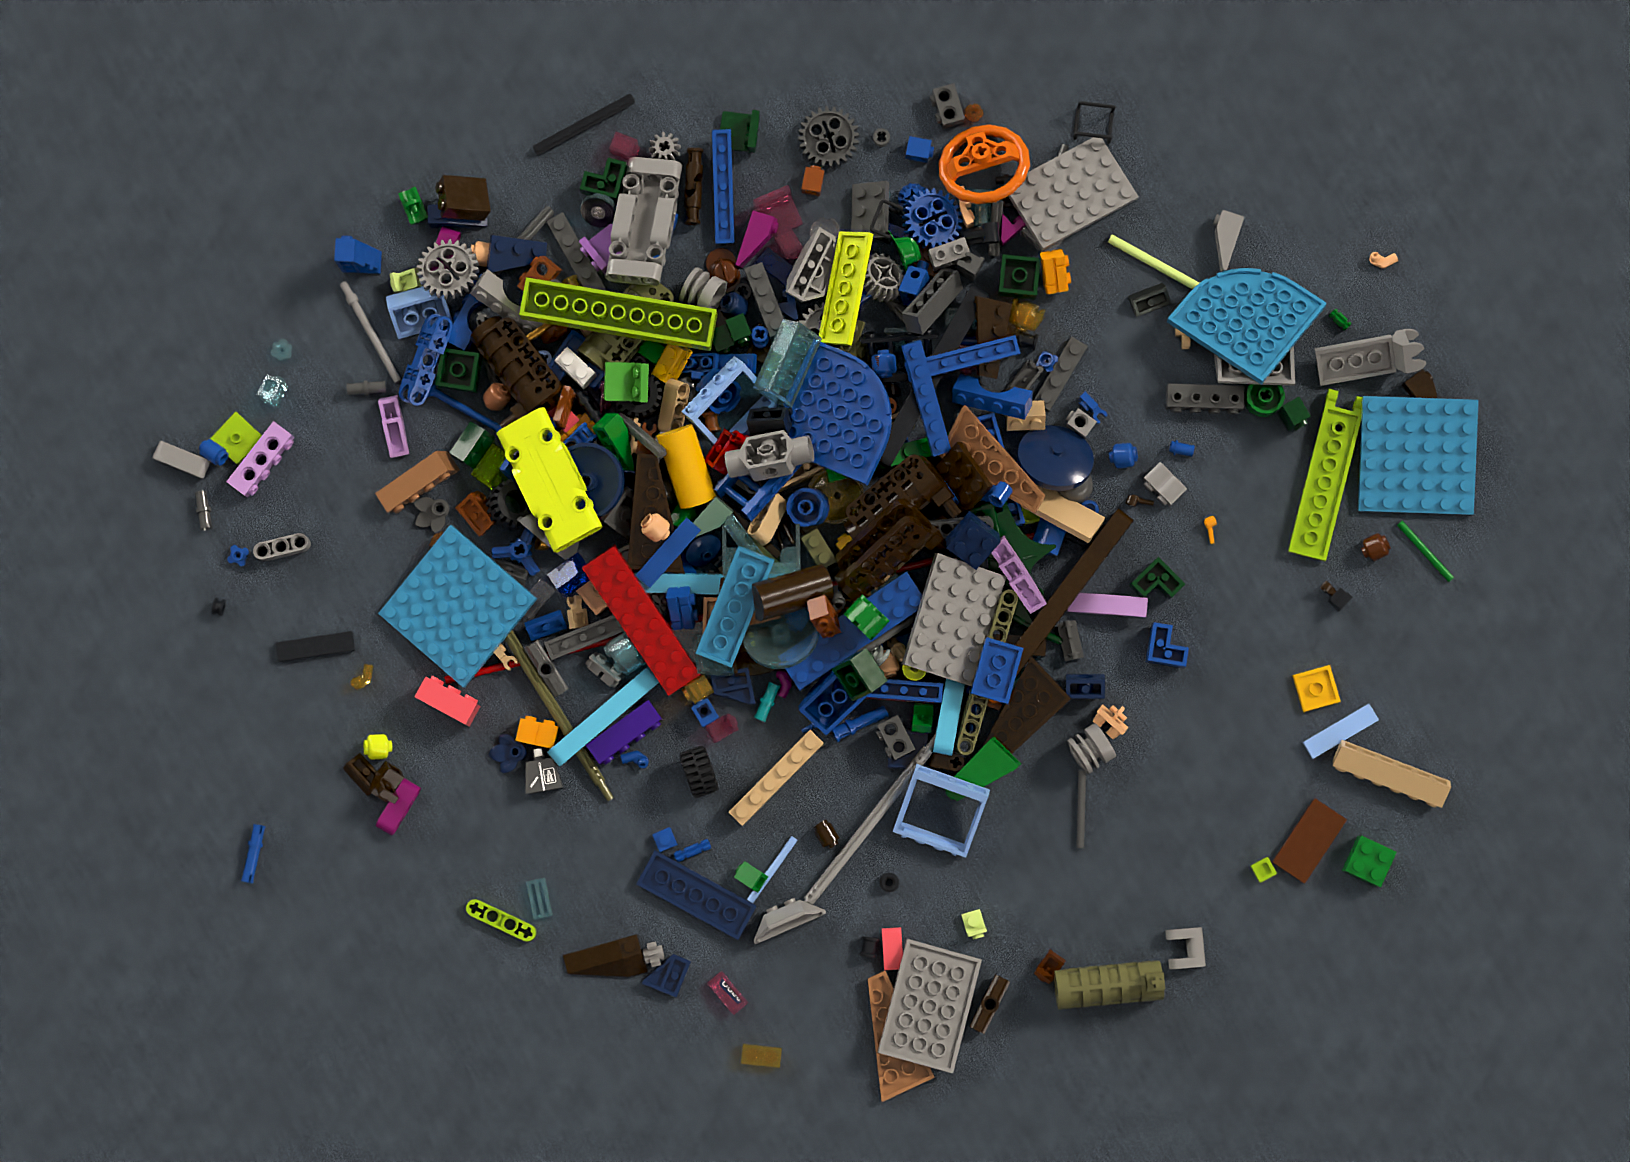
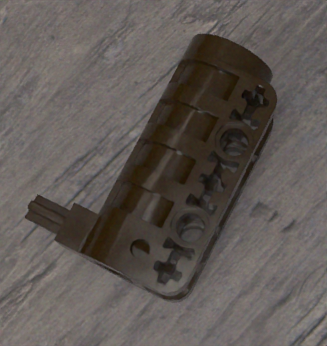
[470,316,563,428]
[844,454,962,548]
[835,499,949,602]

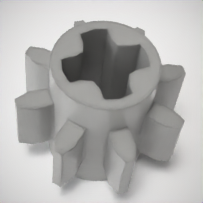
[643,941,665,967]

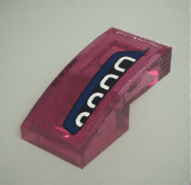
[707,971,749,1015]

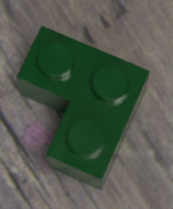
[580,158,627,203]
[712,313,752,354]
[1129,557,1185,600]

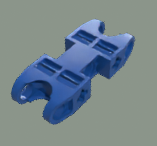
[399,314,453,406]

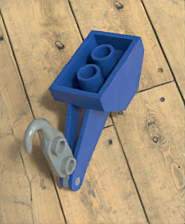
[798,644,890,735]

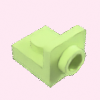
[961,909,987,939]

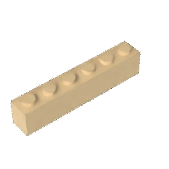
[729,730,824,826]
[1333,739,1451,808]

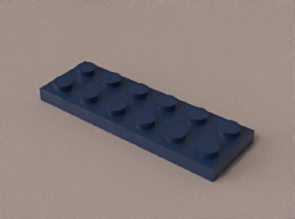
[637,850,757,940]

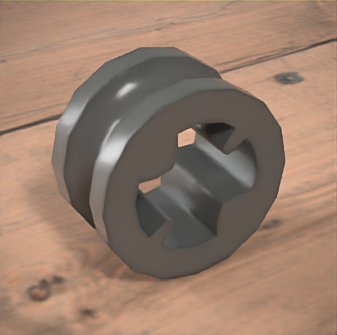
[873,128,890,147]

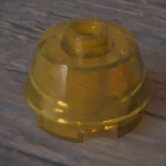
[1009,298,1046,332]

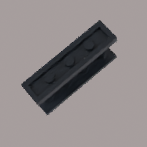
[860,327,938,383]

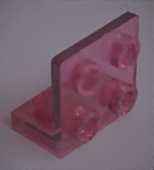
[753,185,803,237]

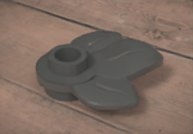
[414,497,450,533]

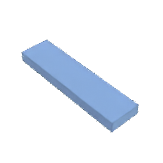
[1302,704,1379,759]

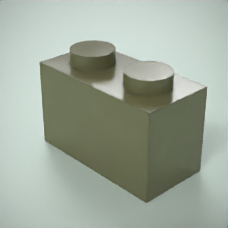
[799,528,836,568]

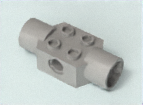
[725,430,814,482]

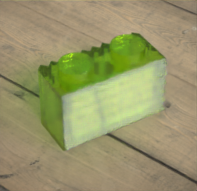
[471,443,506,489]

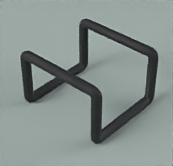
[1073,101,1116,144]
[869,199,904,244]

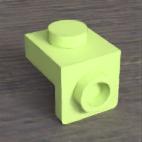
[390,268,422,293]

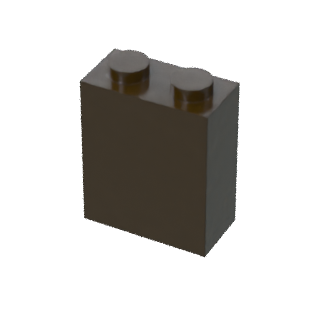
[435,175,491,221]

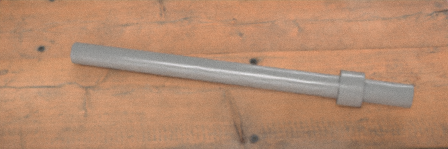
[340,281,401,383]

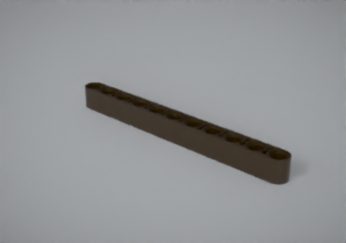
[1015,508,1134,677]

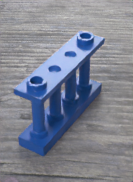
[714,464,802,522]

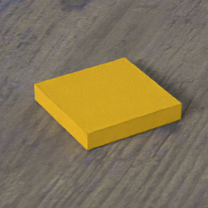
[1292,665,1341,712]

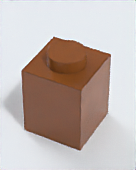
[801,165,824,196]

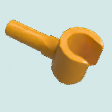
[1204,516,1217,544]

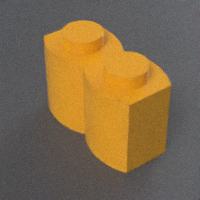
[515,715,559,749]

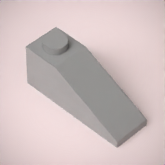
[1213,210,1244,272]

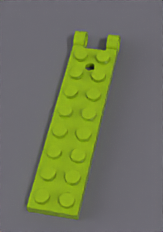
[1288,389,1362,562]

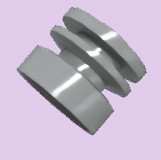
[679,267,727,309]
[1067,723,1116,774]

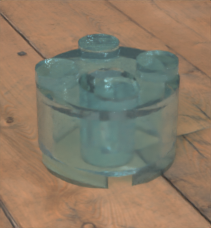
[604,632,646,675]

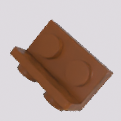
[455,491,496,537]

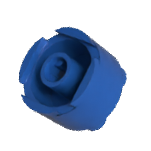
[696,368,742,414]
[786,488,830,527]

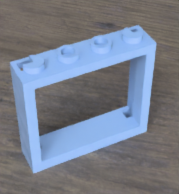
[681,356,780,446]
[893,764,990,858]

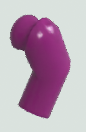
[776,669,793,699]

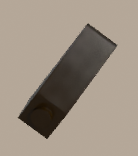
[1402,369,1437,398]

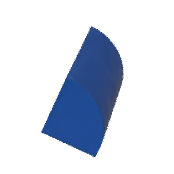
[1033,517,1066,556]

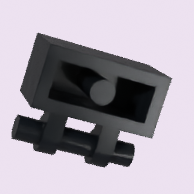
[746,406,793,436]

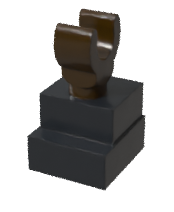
[1320,581,1353,612]

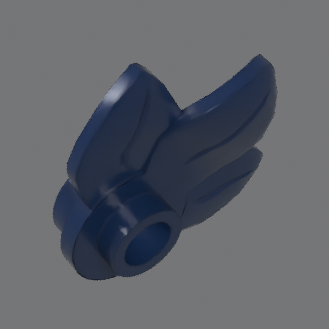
[489,734,526,773]

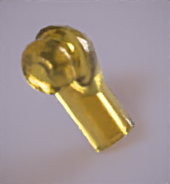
[350,664,373,689]

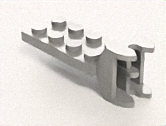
[1314,329,1426,386]

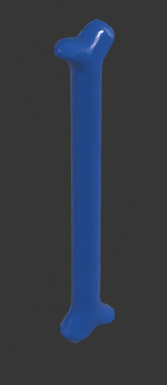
[427,383,502,432]

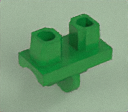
[398,186,428,226]

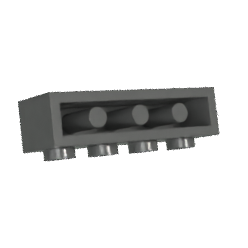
[902,268,963,335]
[1165,384,1244,414]

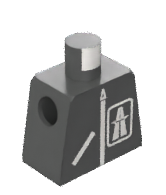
[525,748,564,794]

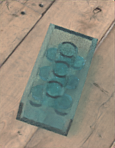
[753,319,822,407]

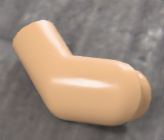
[1369,252,1398,269]

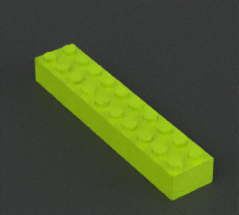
[519,277,717,351]

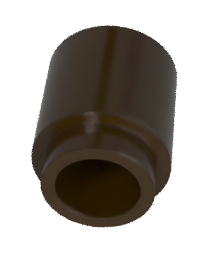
[813,819,840,849]

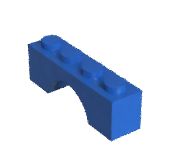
[447,274,484,351]
[952,374,1033,420]

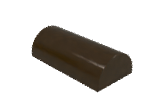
[752,564,833,621]

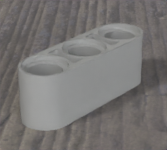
[152,441,210,479]
[253,533,311,561]

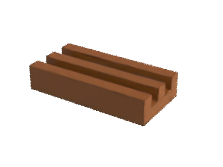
[553,385,576,429]

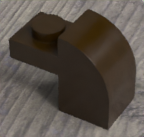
[370,761,404,804]

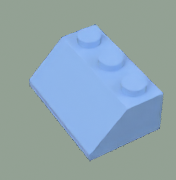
[386,286,453,339]

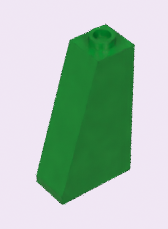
[945,737,1022,801]

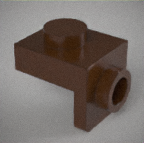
[1034,949,1066,984]

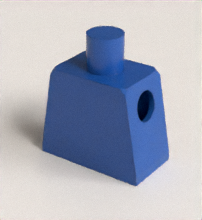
[898,260,930,306]

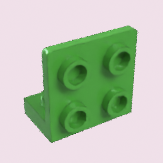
[604,362,649,402]

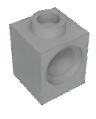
[1065,408,1097,439]

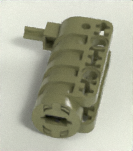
[577,283,674,373]
[1054,960,1165,1010]

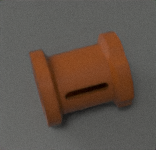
[702,411,721,433]

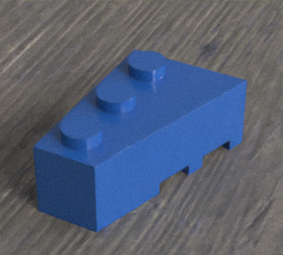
[334,236,382,274]

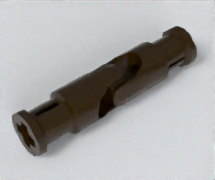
[684,147,703,226]

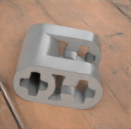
[1165,927,1206,969]

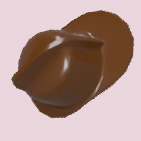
[706,248,741,292]

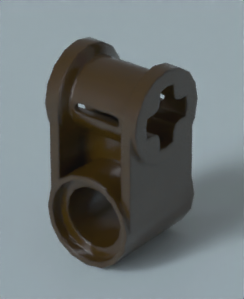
[927,750,965,772]

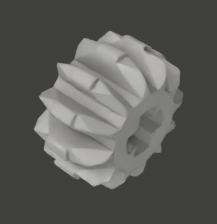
[649,132,681,161]

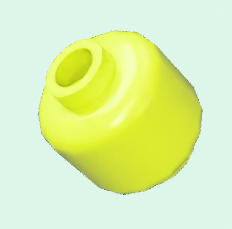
[363,734,392,760]

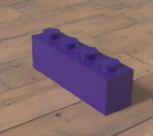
[586,700,663,765]

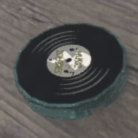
[580,193,616,228]

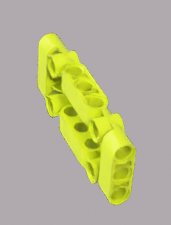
[496,407,603,553]

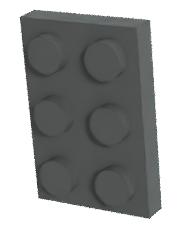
[851,181,889,240]

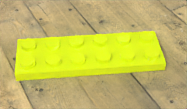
[818,231,874,346]

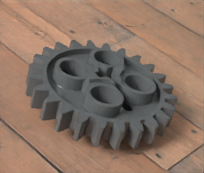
[798,106,859,168]

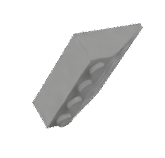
[1214,346,1295,386]

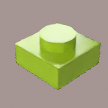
[1250,857,1277,883]

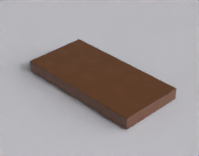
[1272,798,1347,884]

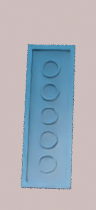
[695,545,774,668]

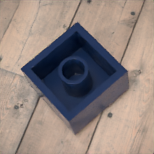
[945,511,1001,570]

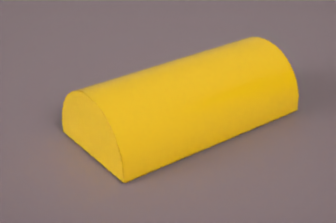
[656,423,716,509]

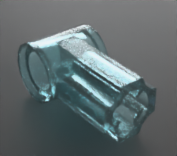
[972,189,993,227]

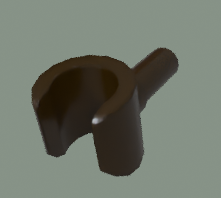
[1126,495,1154,507]

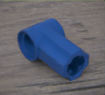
[981,482,1013,507]

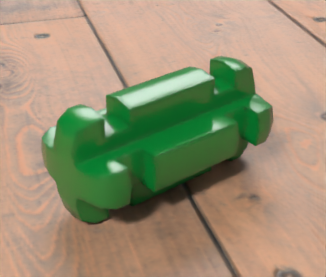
[1329,309,1351,331]

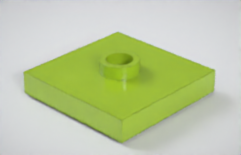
[210,412,262,466]

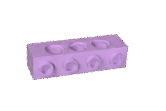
[226,421,295,498]

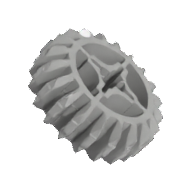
[863,253,905,303]

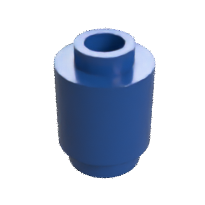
[199,439,229,466]

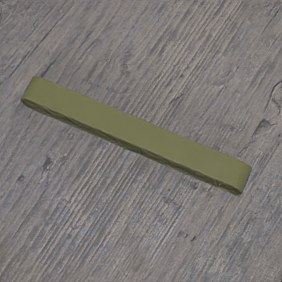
[954,590,1018,755]

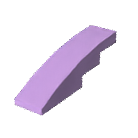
[992,536,1047,614]
[1068,593,1148,618]

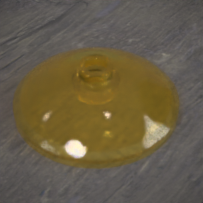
[808,469,864,524]

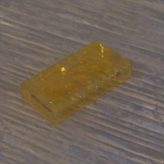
[741,1044,782,1068]

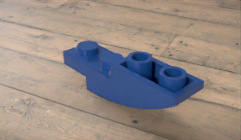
[681,353,757,376]

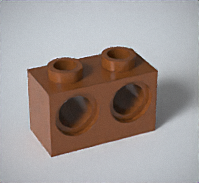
[517,256,562,291]
[807,595,841,638]

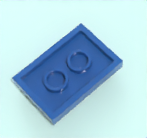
[970,637,1023,704]

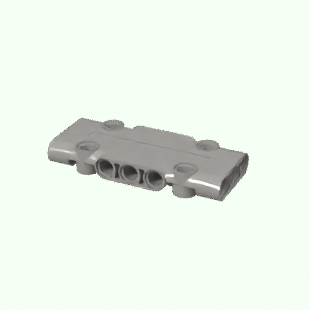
[605,157,682,286]

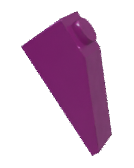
[735,210,779,268]

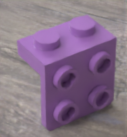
[579,224,621,275]

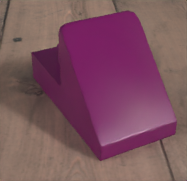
[1000,214,1026,247]

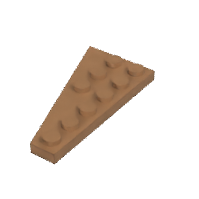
[938,405,1045,513]
[868,971,935,1102]

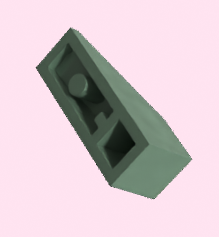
[693,496,734,537]

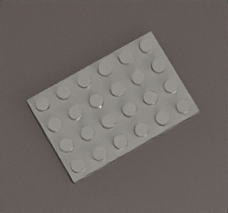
[1005,137,1139,251]
[902,553,1006,687]
[877,939,982,1073]

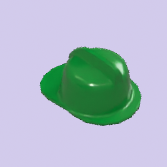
[888,230,921,271]

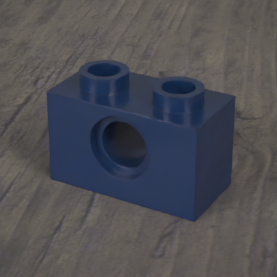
[1066,674,1105,699]

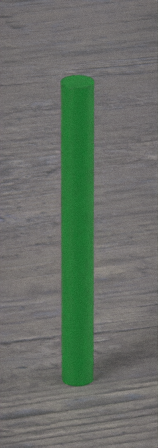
[1397,520,1454,582]

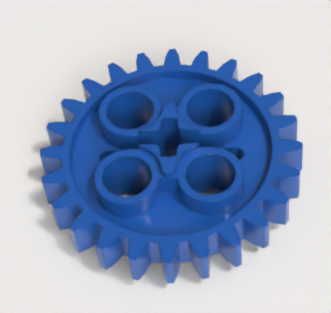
[902,188,963,249]

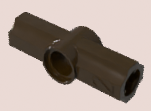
[969,974,1010,1034]

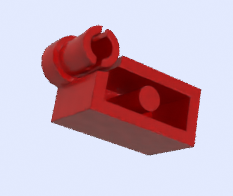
[705,429,750,475]

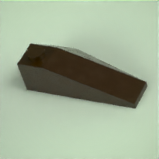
[563,934,648,977]

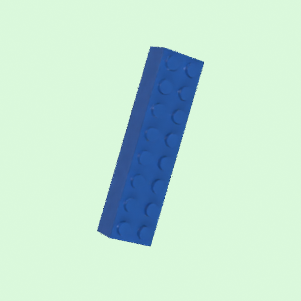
[778,572,922,691]

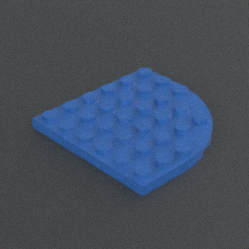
[783,340,892,486]

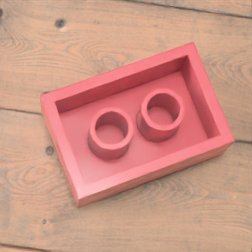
[415,676,481,727]

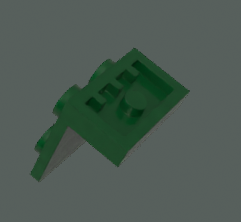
[720,110,760,153]

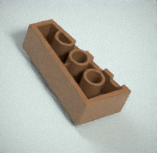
[375,451,460,514]

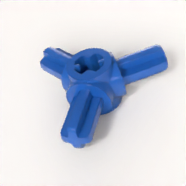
[492,527,540,576]

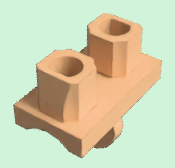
[1093,704,1128,739]

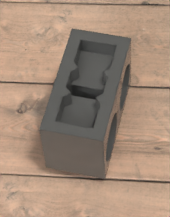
[930,83,965,129]
[875,715,915,761]

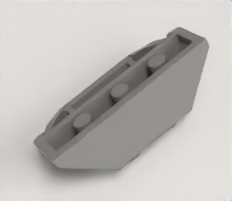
[786,227,836,302]
[754,898,827,944]

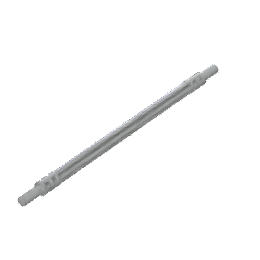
[804,734,936,905]

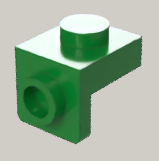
[912,703,934,733]

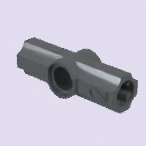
[524,640,569,697]

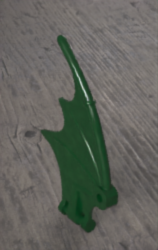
[957,501,1063,644]

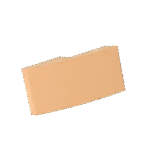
[959,186,975,229]

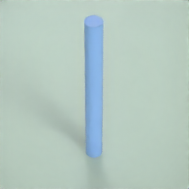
[747,836,798,903]

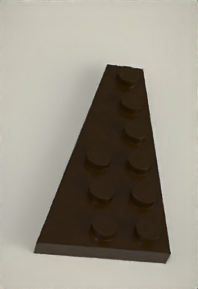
[628,453,685,574]
[983,656,1072,754]

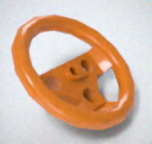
[938,124,1030,204]

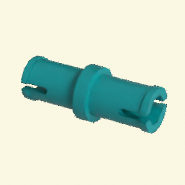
[754,682,780,722]

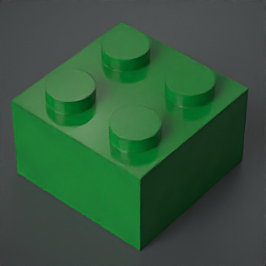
[1342,835,1397,887]

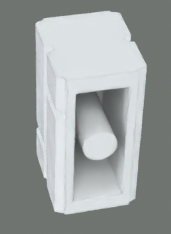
[554,347,597,390]

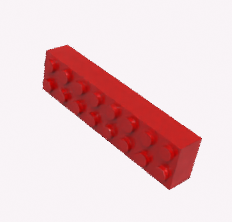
[582,544,701,696]

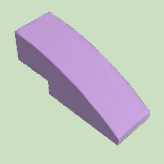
[378,395,409,458]

